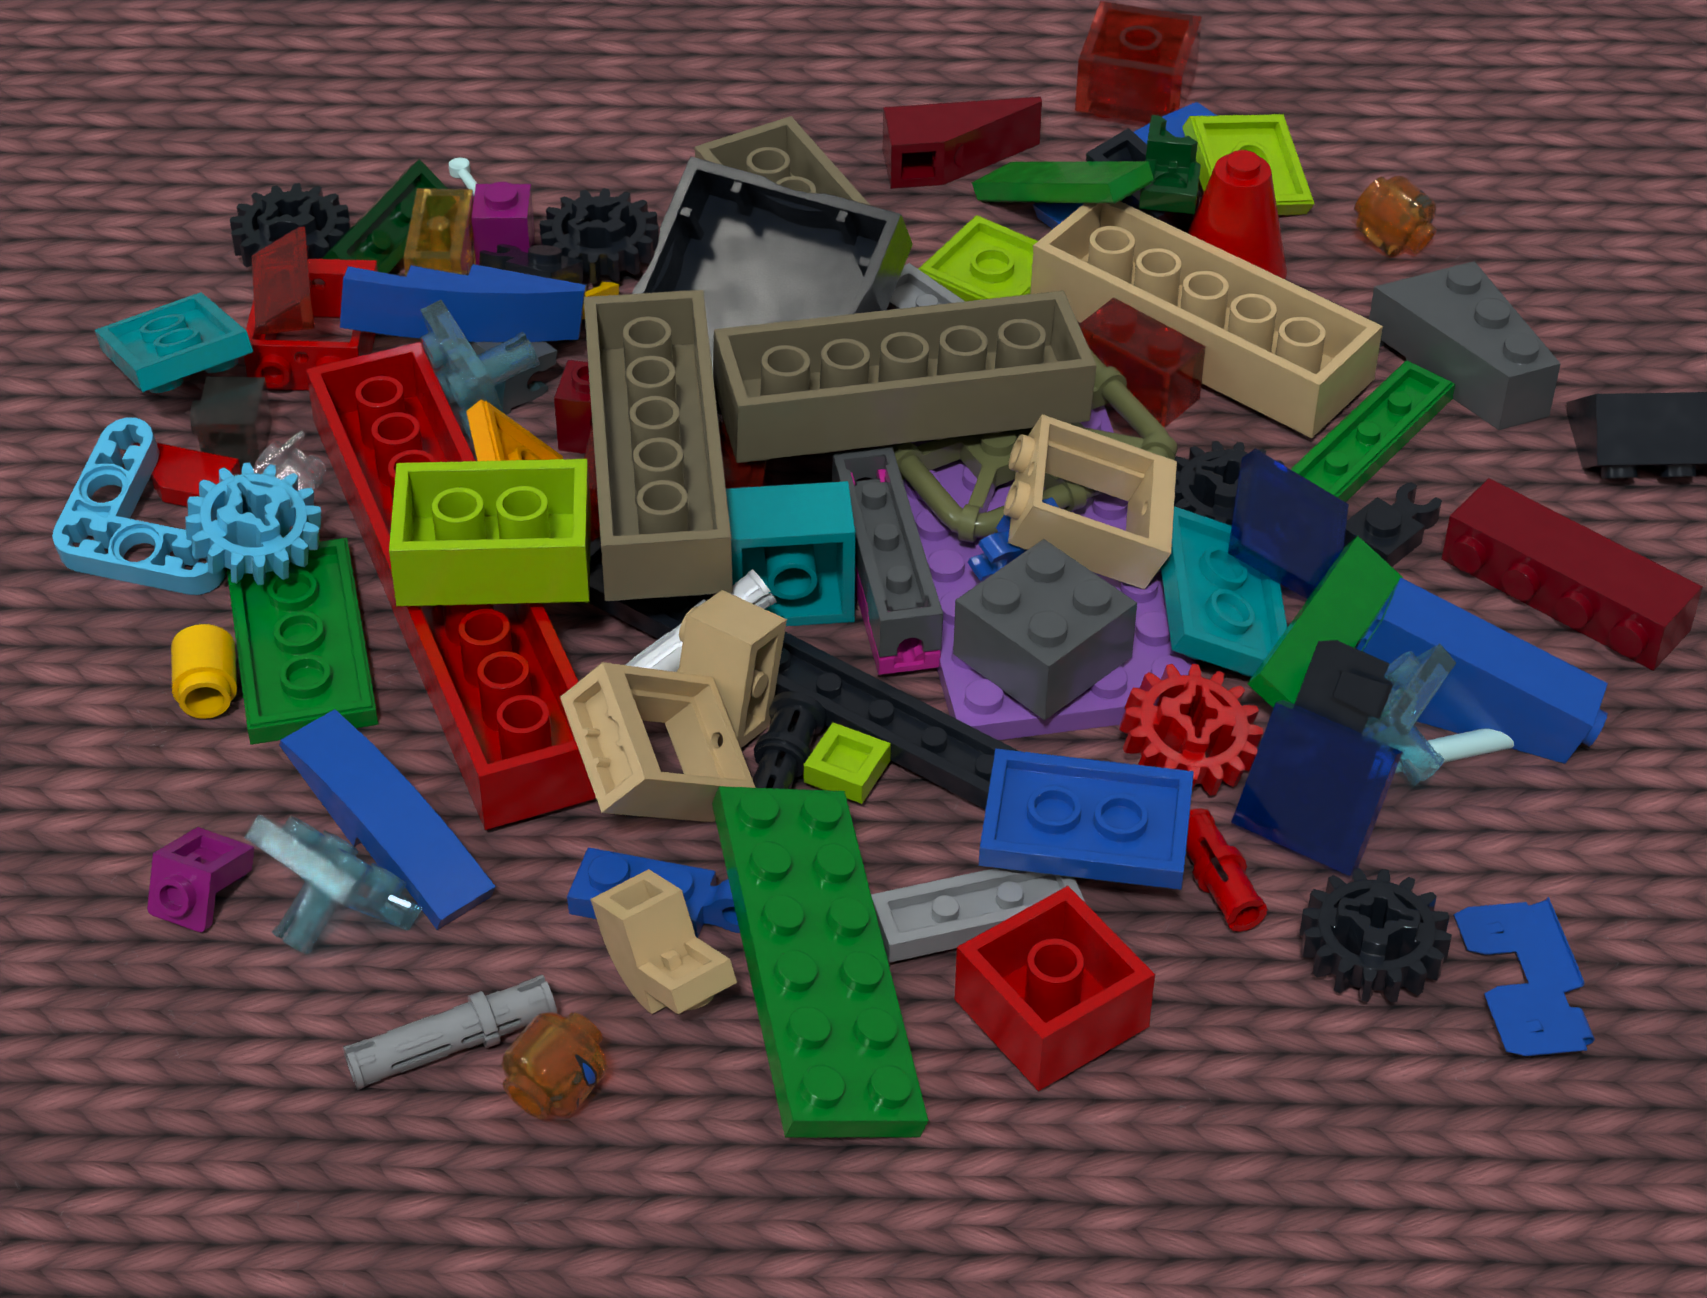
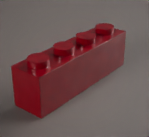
[1441,478,1703,671]

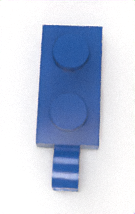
[567,847,740,938]

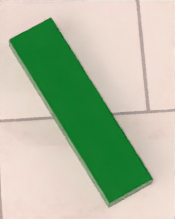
[972,161,1154,204]
[1285,360,1455,520]
[1247,536,1402,727]

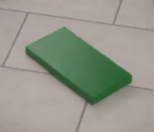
[227,538,378,745]

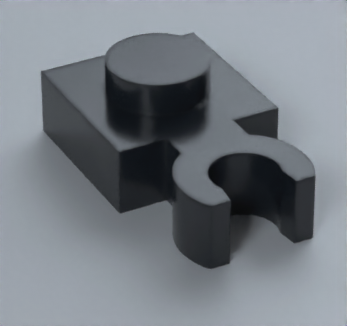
[479,244,584,283]
[1337,482,1442,567]

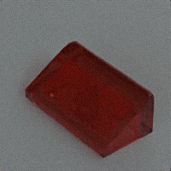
[251,227,315,334]

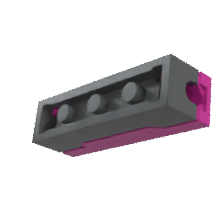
[832,446,943,675]

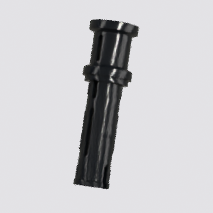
[753,691,826,789]

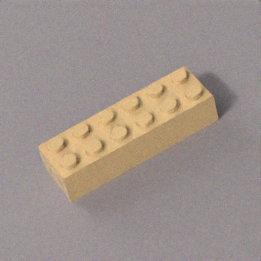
[1031,201,1383,438]

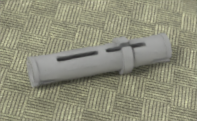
[343,974,558,1090]

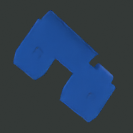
[1454,897,1595,1056]

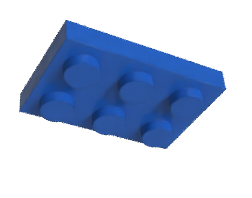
[979,748,1194,890]

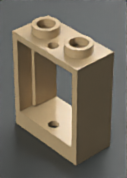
[1004,414,1177,590]
[560,662,756,822]

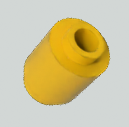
[171,624,237,719]

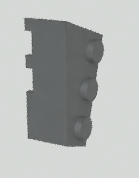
[1369,261,1561,430]

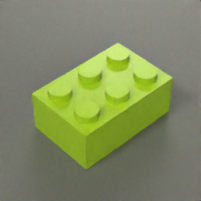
[389,459,591,606]

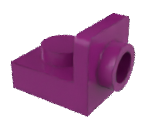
[147,827,255,932]

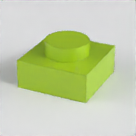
[804,722,891,804]

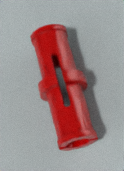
[1186,808,1268,932]

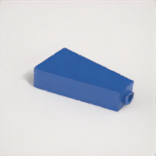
[1355,578,1608,764]

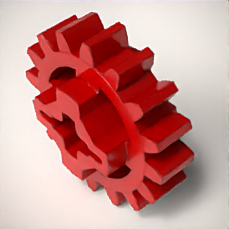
[1119,663,1263,796]

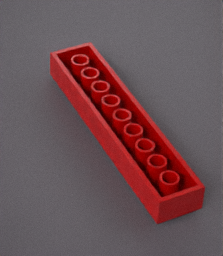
[306,342,596,830]

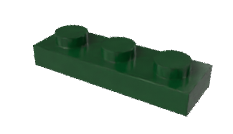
[322,159,457,273]

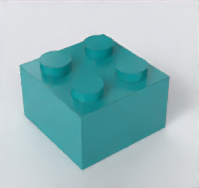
[726,481,855,626]

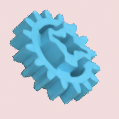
[185,462,321,585]

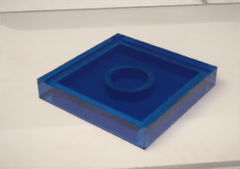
[1228,448,1349,599]
[1231,700,1403,876]

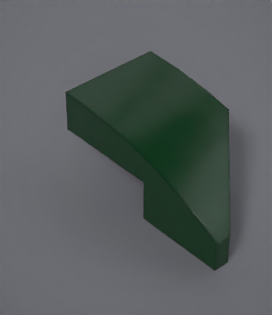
[1139,115,1201,214]

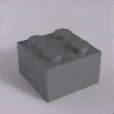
[953,539,1137,720]

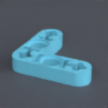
[52,417,226,595]

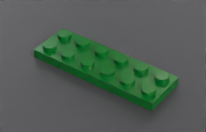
[712,786,929,1138]

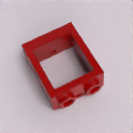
[244,258,378,390]

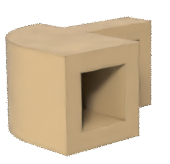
[591,869,737,1014]

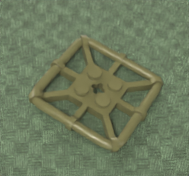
[879,348,1178,543]

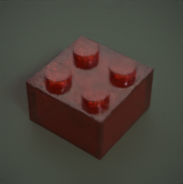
[1075,1,1202,124]

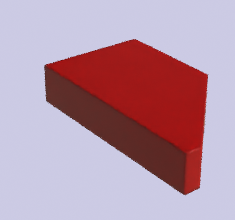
[134,443,241,507]

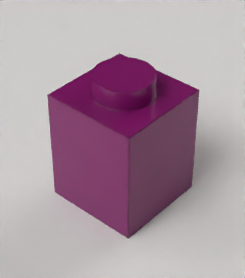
[471,182,535,265]

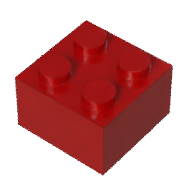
[954,886,1155,1091]

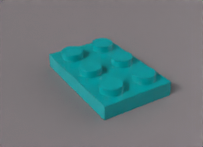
[95,292,253,393]
[1161,506,1287,677]

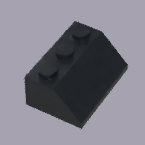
[1566,392,1707,479]

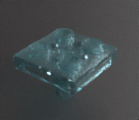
[420,300,540,443]
[1301,644,1456,785]
[244,814,423,955]

